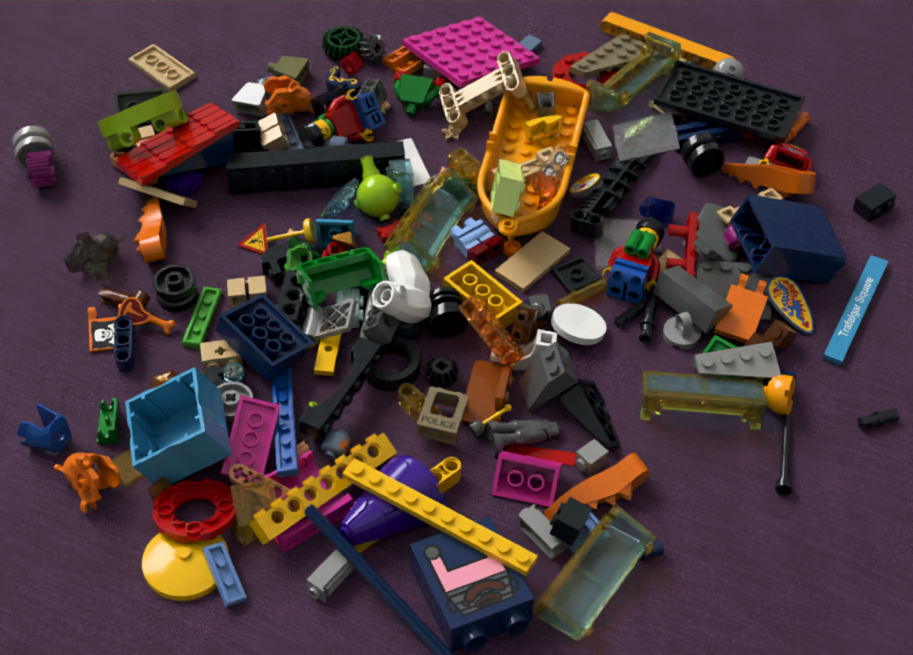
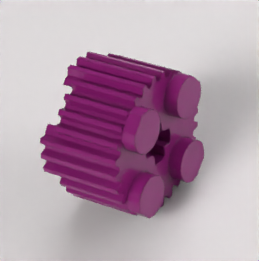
[25,150,57,188]

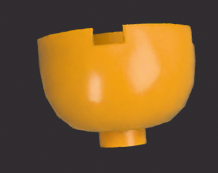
[762,375,795,415]

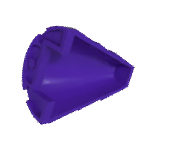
[339,455,447,546]

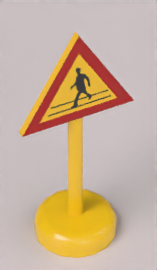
[237,218,317,254]

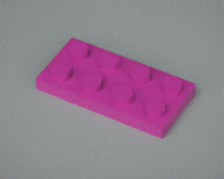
[220,395,280,483]

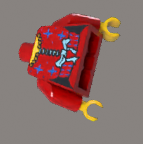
[759,142,814,172]

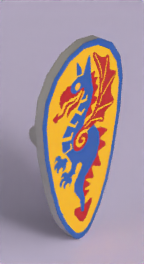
[766,276,814,335]

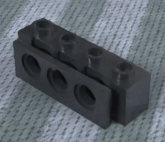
[277,270,310,330]

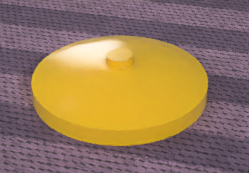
[142,523,229,601]

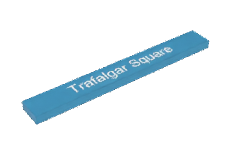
[823,255,888,365]

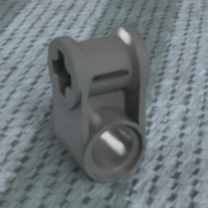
[536,91,555,118]

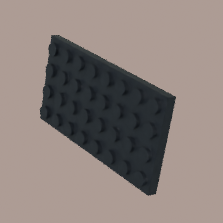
[653,60,805,143]

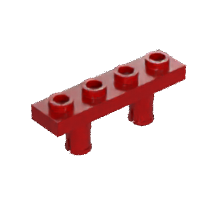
[666,212,700,278]

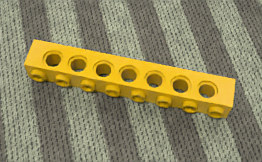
[249,432,397,545]

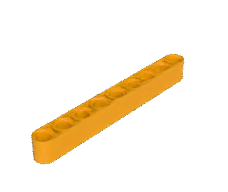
[600,12,735,70]

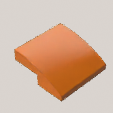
[382,46,425,75]

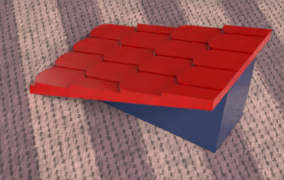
[116,102,240,187]

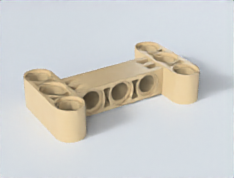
[439,51,527,130]

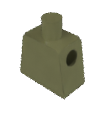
[267,56,309,86]

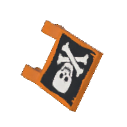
[88,304,125,353]

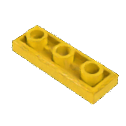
[314,326,342,376]

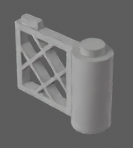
[302,297,357,347]

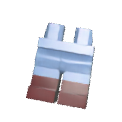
[451,218,504,266]

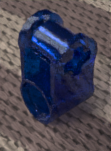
[639,197,676,223]

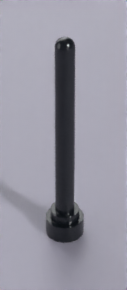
[775,414,792,495]

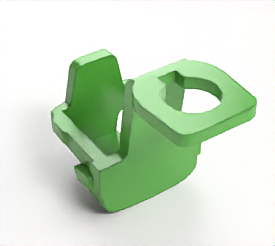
[284,245,313,285]

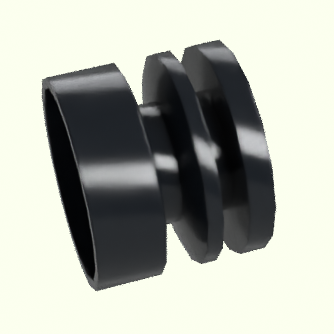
[427,287,468,338]

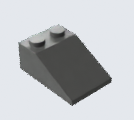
[519,342,578,412]

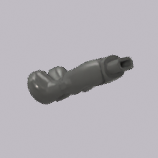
[486,420,559,456]

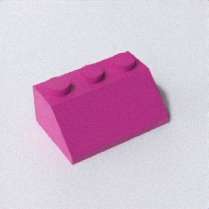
[491,451,563,507]

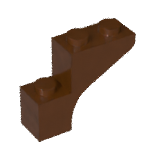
[744,320,798,351]

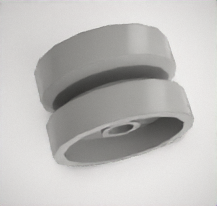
[12,126,55,170]
[217,381,253,433]

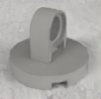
[663,312,702,350]

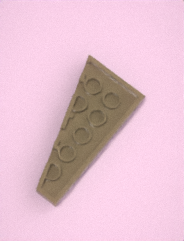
[569,34,663,78]

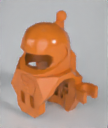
[263,75,315,116]
[54,452,121,513]

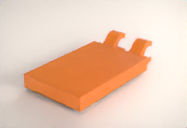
[714,274,768,344]

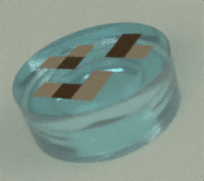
[223,363,244,382]

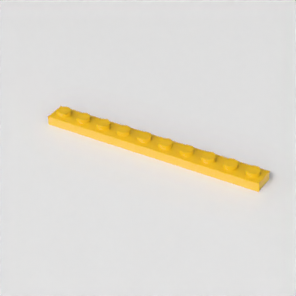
[342,458,538,576]

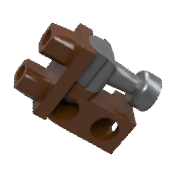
[510,302,546,344]

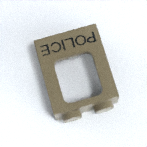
[416,386,469,445]

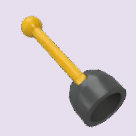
[467,404,512,438]

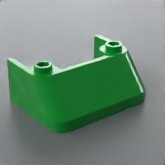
[297,247,386,310]

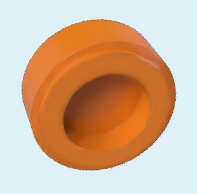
[503,240,521,257]

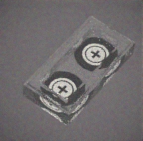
[537,145,571,185]

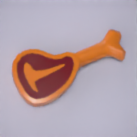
[118,297,176,335]

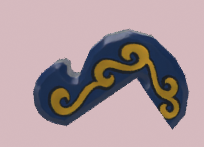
[325,66,361,98]

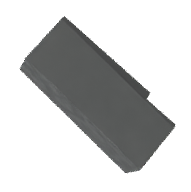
[653,266,733,334]

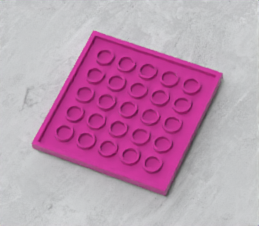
[402,17,540,88]

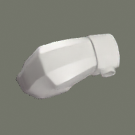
[372,250,432,323]

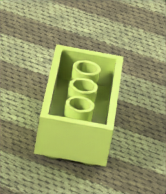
[491,159,525,217]

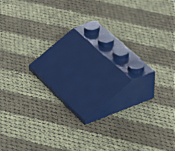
[215,293,314,381]

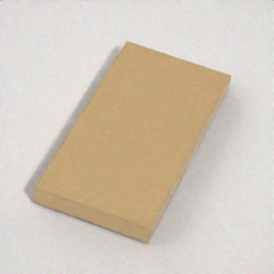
[128,44,196,92]
[118,177,198,208]
[495,231,570,293]

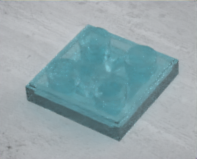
[321,178,359,219]

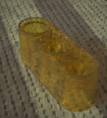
[398,383,442,422]

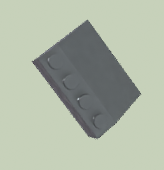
[695,259,773,322]

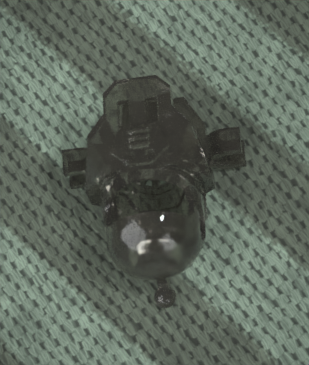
[64,231,126,283]

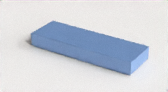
[202,542,247,608]

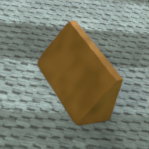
[332,232,358,251]

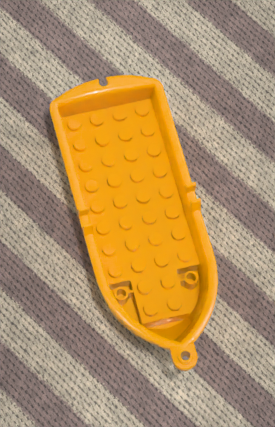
[477,76,590,242]

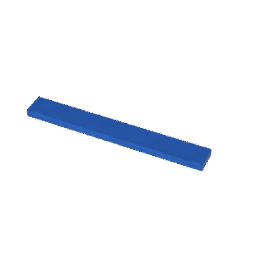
[272,366,299,478]

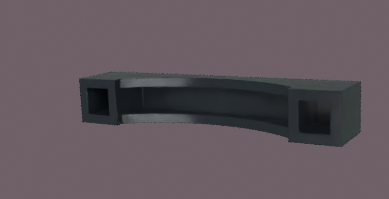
[298,337,383,441]

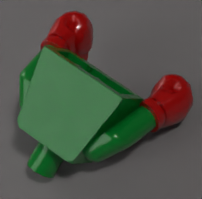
[393,70,448,116]

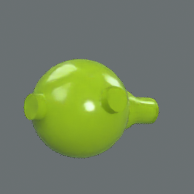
[354,155,402,222]

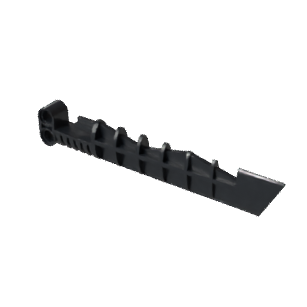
[570,115,682,238]

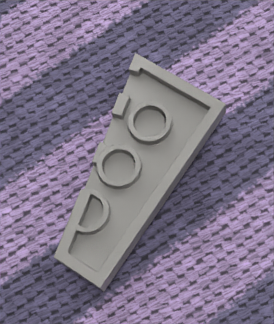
[694,342,781,380]

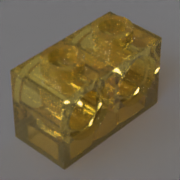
[448,147,482,185]

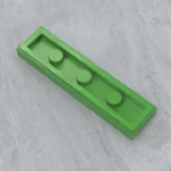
[182,287,222,349]

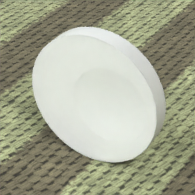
[551,304,606,345]

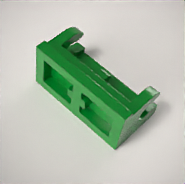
[97,398,121,444]

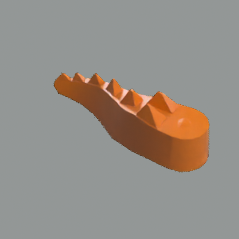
[721,162,816,199]
[133,196,167,263]
[545,453,650,522]

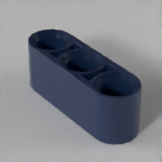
[114,315,135,372]

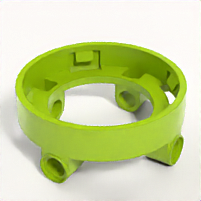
[97,89,188,152]

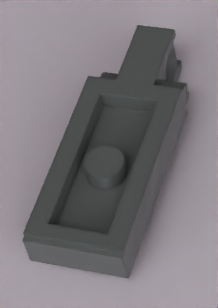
[694,238,723,261]

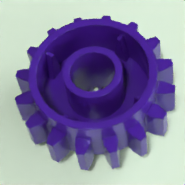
[163,169,202,196]

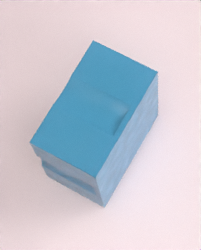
[125,367,232,489]

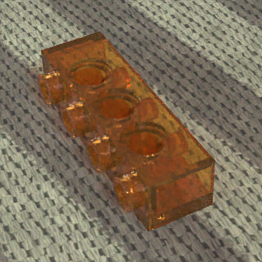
[458,294,525,367]

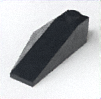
[558,378,621,449]

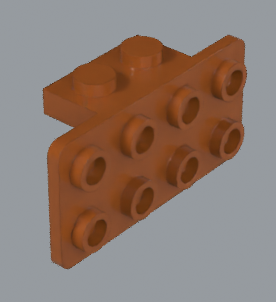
[462,360,513,427]

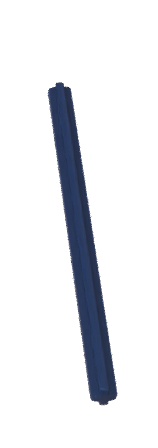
[304,504,454,655]

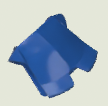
[17,404,72,454]

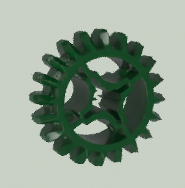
[322,25,364,61]

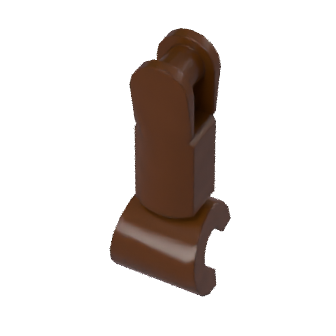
[98,288,150,308]

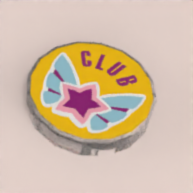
[569,173,603,199]

